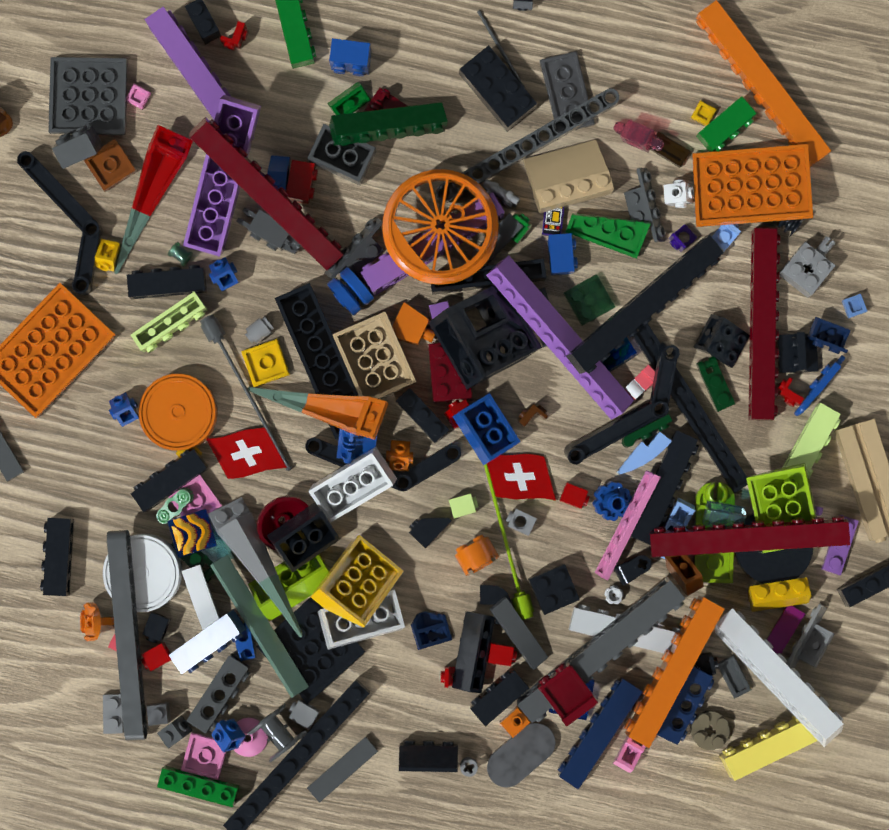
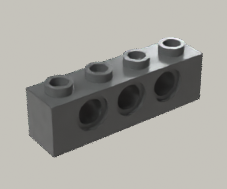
[186,654,250,734]

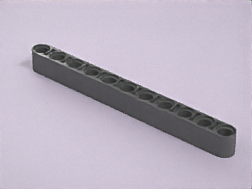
[436,88,619,203]
[107,530,147,741]

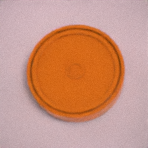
[139,374,217,451]

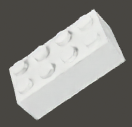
[308,447,397,523]
[318,590,405,650]

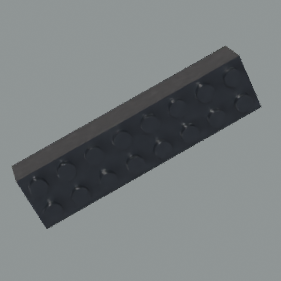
[275,283,359,441]

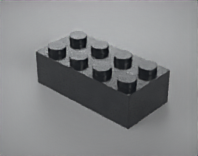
[459,45,537,132]

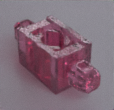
[613,119,664,153]

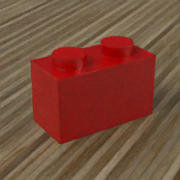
[286,160,318,204]

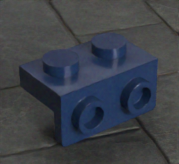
[807,317,851,354]

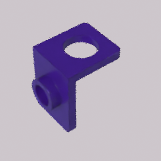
[668,225,697,252]

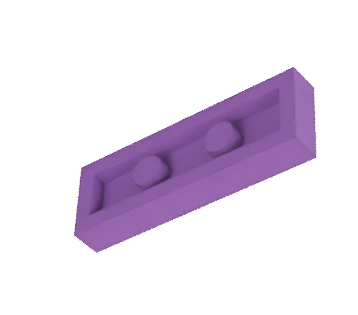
[821,515,859,576]

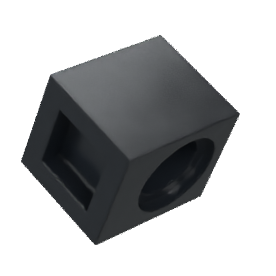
[143,612,171,643]

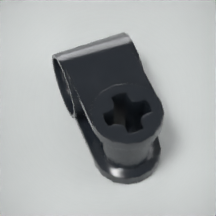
[614,555,652,586]

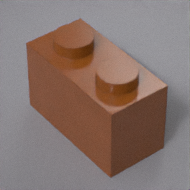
[665,555,704,596]

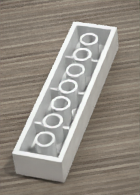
[715,608,844,747]

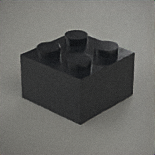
[528,564,580,615]

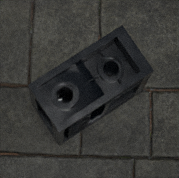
[429,285,542,389]

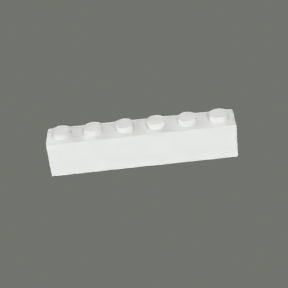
[568,604,680,653]

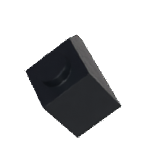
[409,518,452,549]

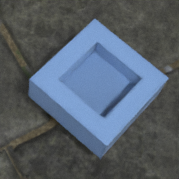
[842,294,868,319]

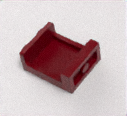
[537,662,598,727]

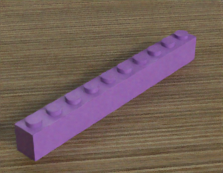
[486,255,634,420]

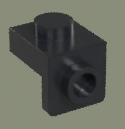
[695,652,719,675]

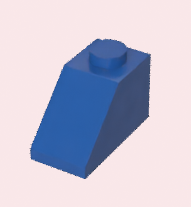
[268,156,290,190]

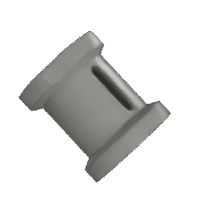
[460,757,478,777]

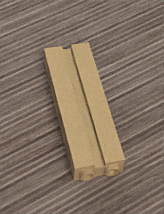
[834,419,889,543]

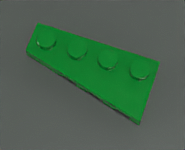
[566,213,651,259]

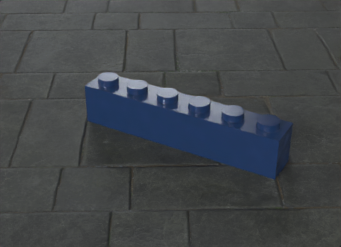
[557,678,642,790]

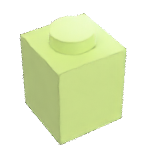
[449,494,478,518]

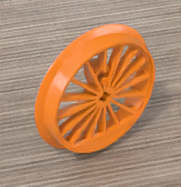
[382,169,499,285]

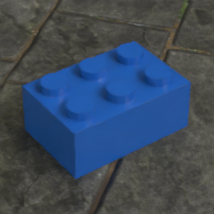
[453,393,521,466]

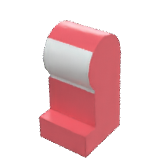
[624,365,655,400]

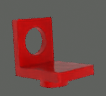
[441,666,455,688]

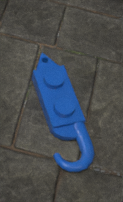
[794,355,845,416]

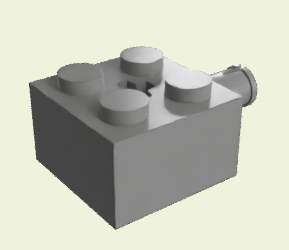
[779,236,836,298]

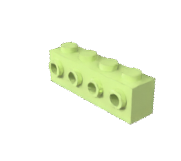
[131,292,207,353]
[782,403,841,478]

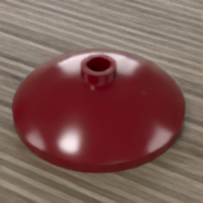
[257,496,308,551]

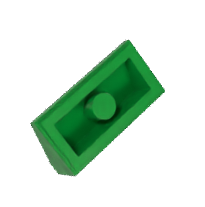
[327,82,371,115]

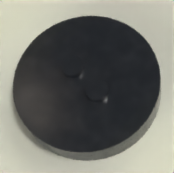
[734,513,813,584]

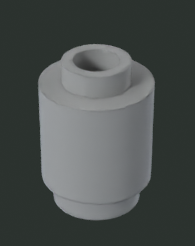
[245,316,274,344]

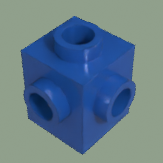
[209,257,239,291]
[109,392,139,427]
[211,719,246,753]

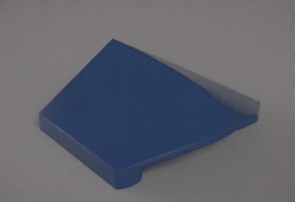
[411,611,452,650]

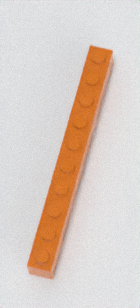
[696,0,831,167]

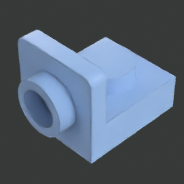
[712,224,741,251]

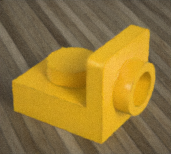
[95,239,120,271]

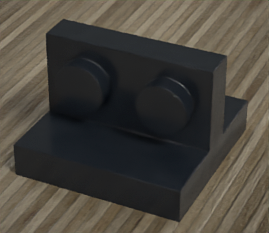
[777,332,818,373]

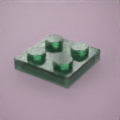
[563,274,615,326]

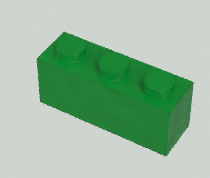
[696,96,757,152]

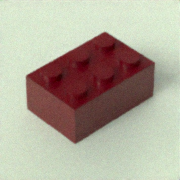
[428,343,472,403]

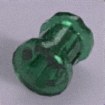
[168,242,193,267]

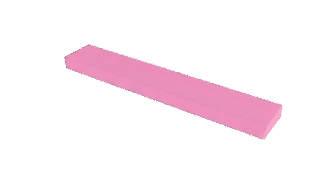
[595,470,660,580]

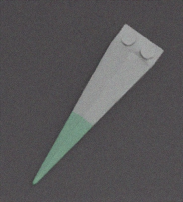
[207,497,302,637]

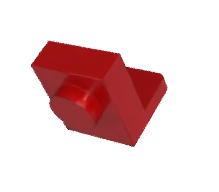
[220,21,249,50]
[778,377,804,407]
[444,399,469,429]

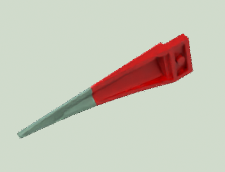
[114,125,193,274]

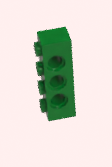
[157,766,240,807]

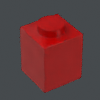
[559,483,590,509]
[141,642,171,672]
[488,643,517,667]

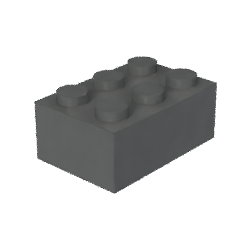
[307,124,376,186]

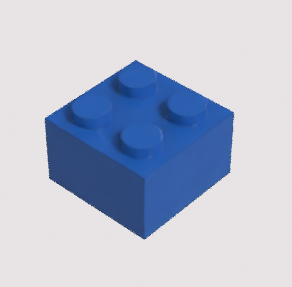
[329,38,371,77]

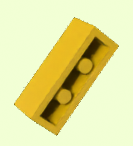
[748,577,811,612]

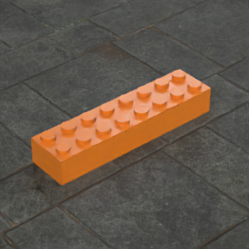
[624,596,724,748]

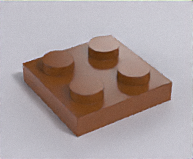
[84,139,137,192]

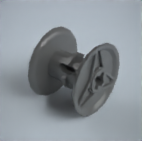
[247,703,308,763]

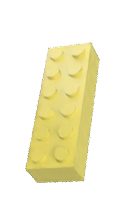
[719,708,831,781]

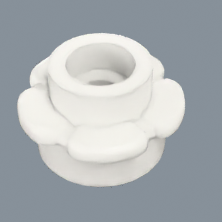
[604,585,624,604]

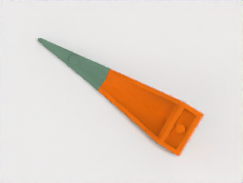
[247,387,388,440]

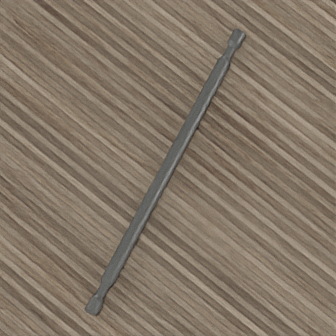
[477,10,525,88]

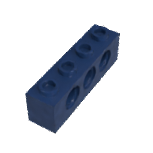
[657,665,714,745]

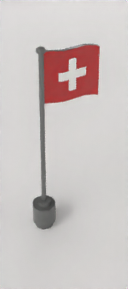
[200,314,292,479]

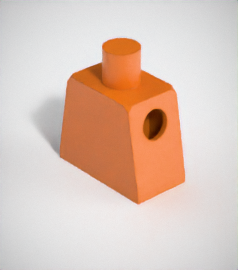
[392,302,435,345]

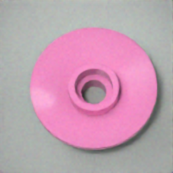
[234,718,268,757]

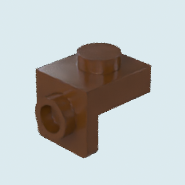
[518,404,548,427]

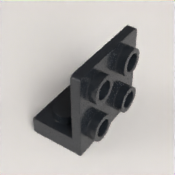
[694,314,750,368]

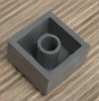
[52,124,103,169]

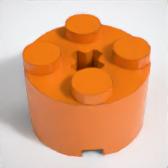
[455,534,499,576]

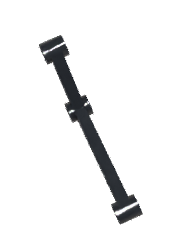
[17,151,103,295]
[564,341,680,465]
[305,438,461,492]

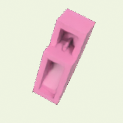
[613,736,646,773]

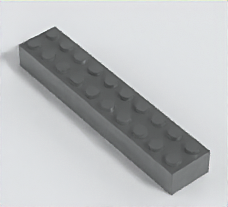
[517,577,685,723]

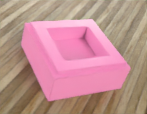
[126,84,151,110]

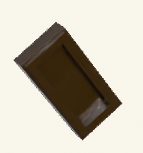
[648,131,690,168]

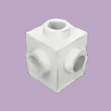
[664,180,695,208]

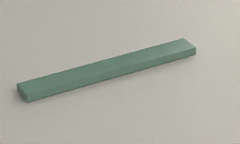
[210,555,309,698]

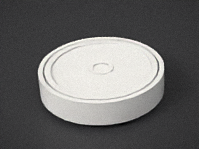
[103,534,182,612]

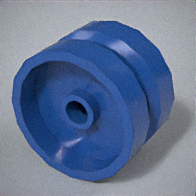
[327,267,374,316]

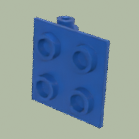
[337,429,377,464]

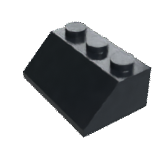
[399,740,458,772]

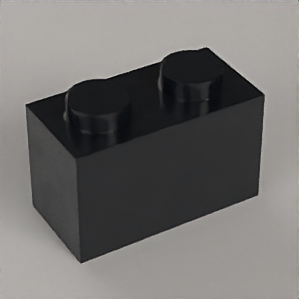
[184,0,221,45]

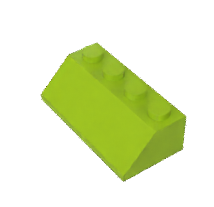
[248,554,330,622]

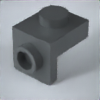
[157,716,192,749]

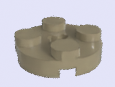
[690,711,730,750]

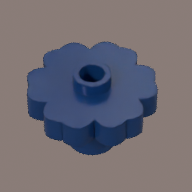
[592,481,632,521]

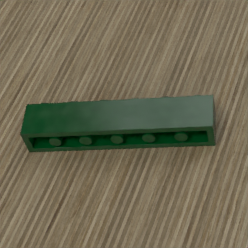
[329,102,448,146]

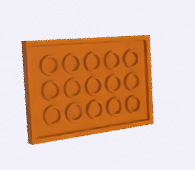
[692,144,813,227]
[0,283,116,418]

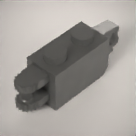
[236,208,301,254]

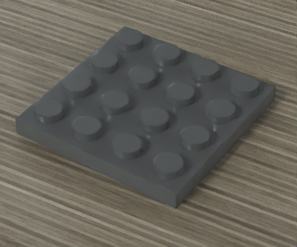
[48,57,128,135]

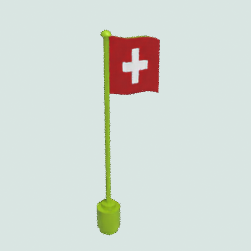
[484,454,556,620]

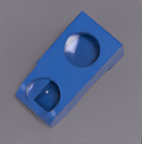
[235,623,256,661]

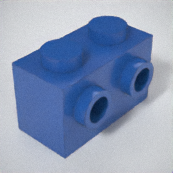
[548,233,578,275]

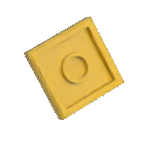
[241,339,290,388]

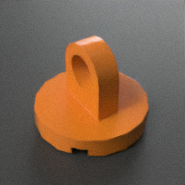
[80,602,114,641]

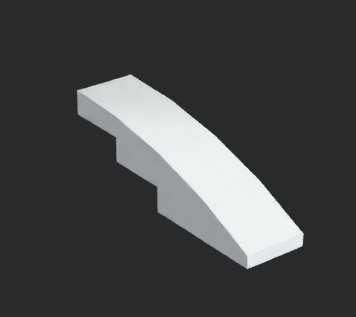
[182,565,220,630]

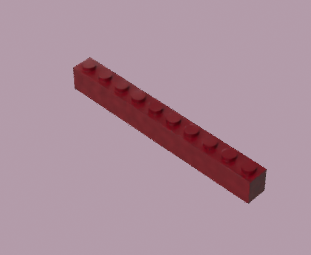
[189,117,343,270]
[748,228,780,421]
[650,516,850,557]

